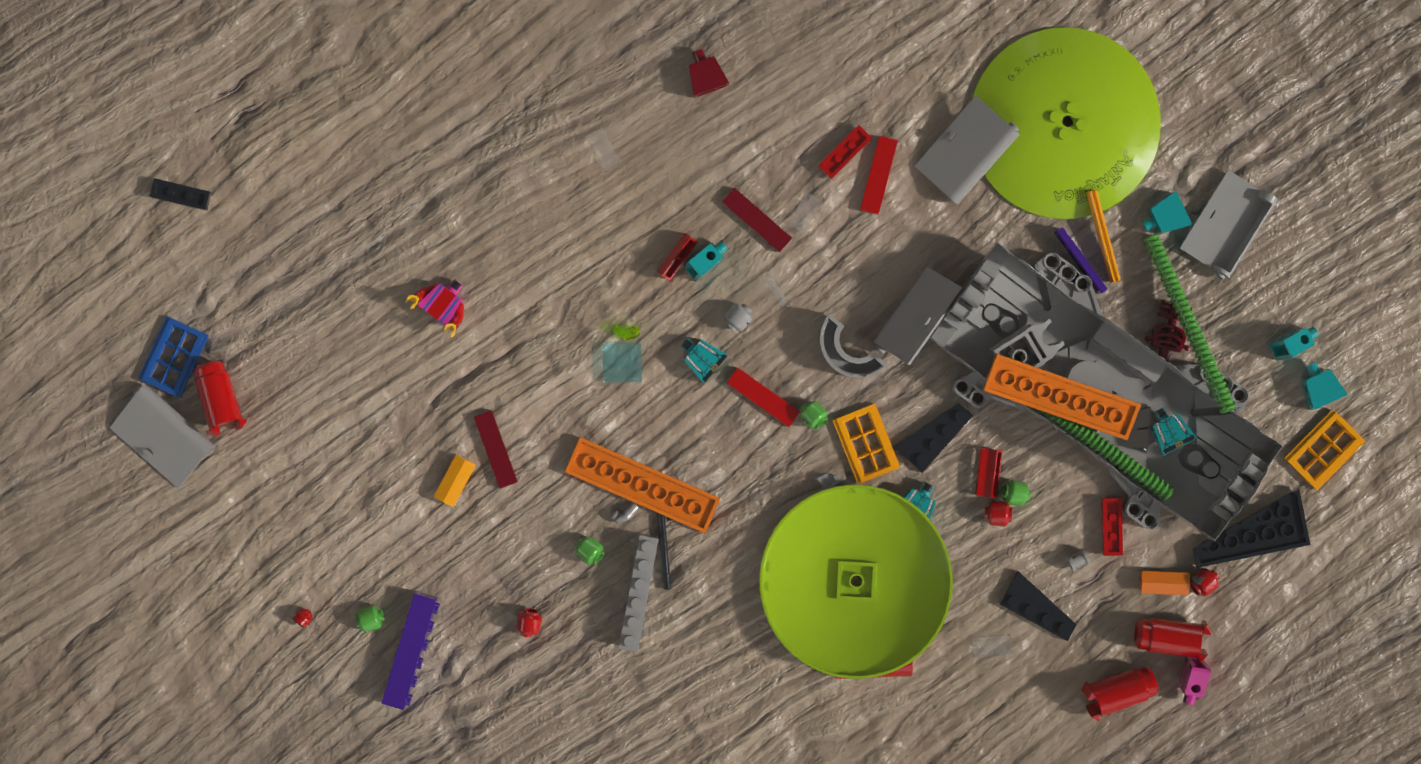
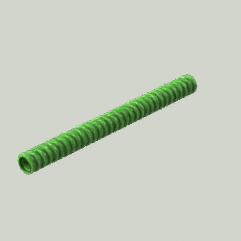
[1143,234,1237,414]
[1036,409,1174,501]

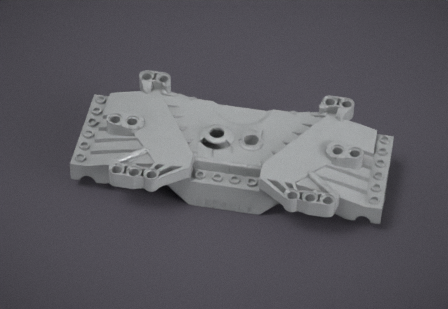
[929,242,1283,541]

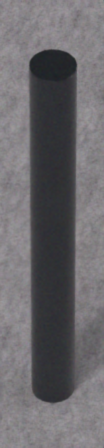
[657,513,671,590]

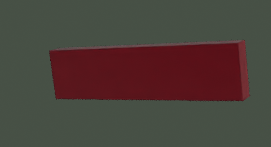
[722,188,792,253]
[474,410,518,489]

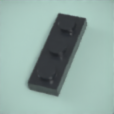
[150,178,212,211]

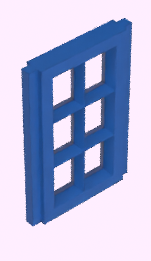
[138,316,209,398]

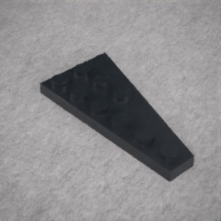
[1192,488,1311,568]

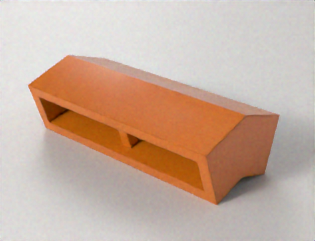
[1139,571,1190,596]

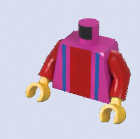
[405,279,464,338]

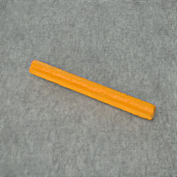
[1086,190,1120,283]

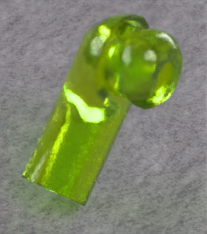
[611,323,640,341]

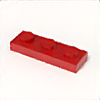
[818,125,872,180]
[1101,498,1123,556]

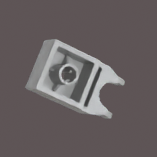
[988,318,1065,368]

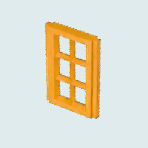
[832,403,900,484]
[1284,409,1366,490]

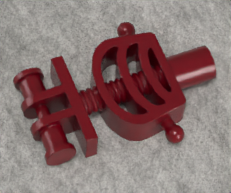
[1144,299,1192,362]

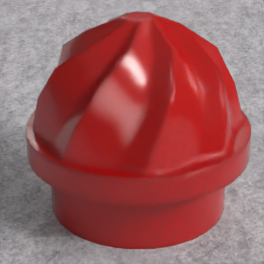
[292,608,312,628]

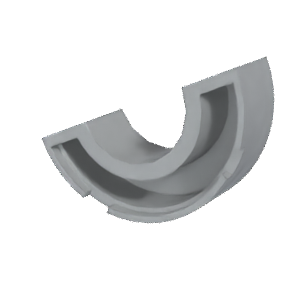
[819,313,887,378]

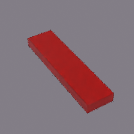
[860,136,898,215]
[727,368,800,427]

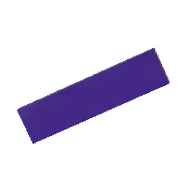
[1054,227,1108,294]

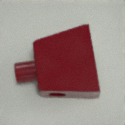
[689,49,729,98]

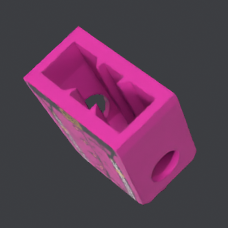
[1180,657,1211,705]

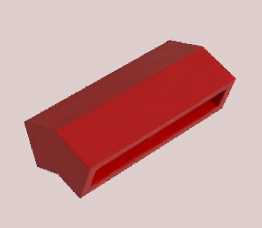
[657,233,698,281]
[975,448,1003,498]

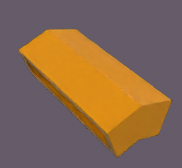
[434,454,476,507]

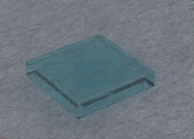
[603,343,642,383]

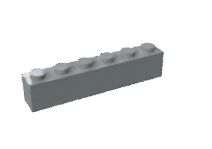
[619,533,659,652]

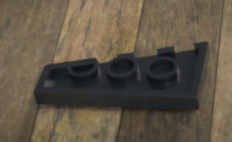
[894,403,973,473]
[1000,571,1077,641]

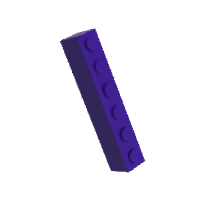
[381,591,440,710]

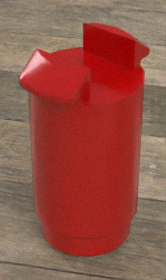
[194,360,248,437]
[1134,618,1211,662]
[1081,666,1158,721]

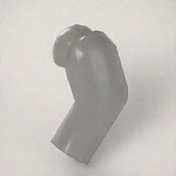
[611,502,639,524]

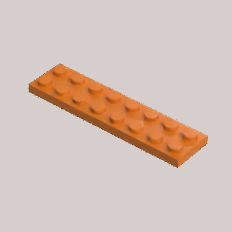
[982,353,1141,440]
[565,437,721,533]

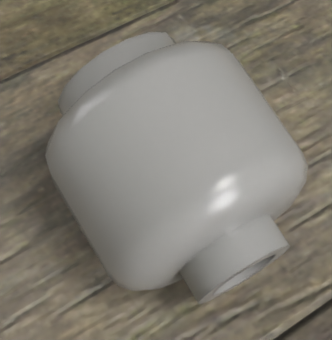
[724,303,753,332]

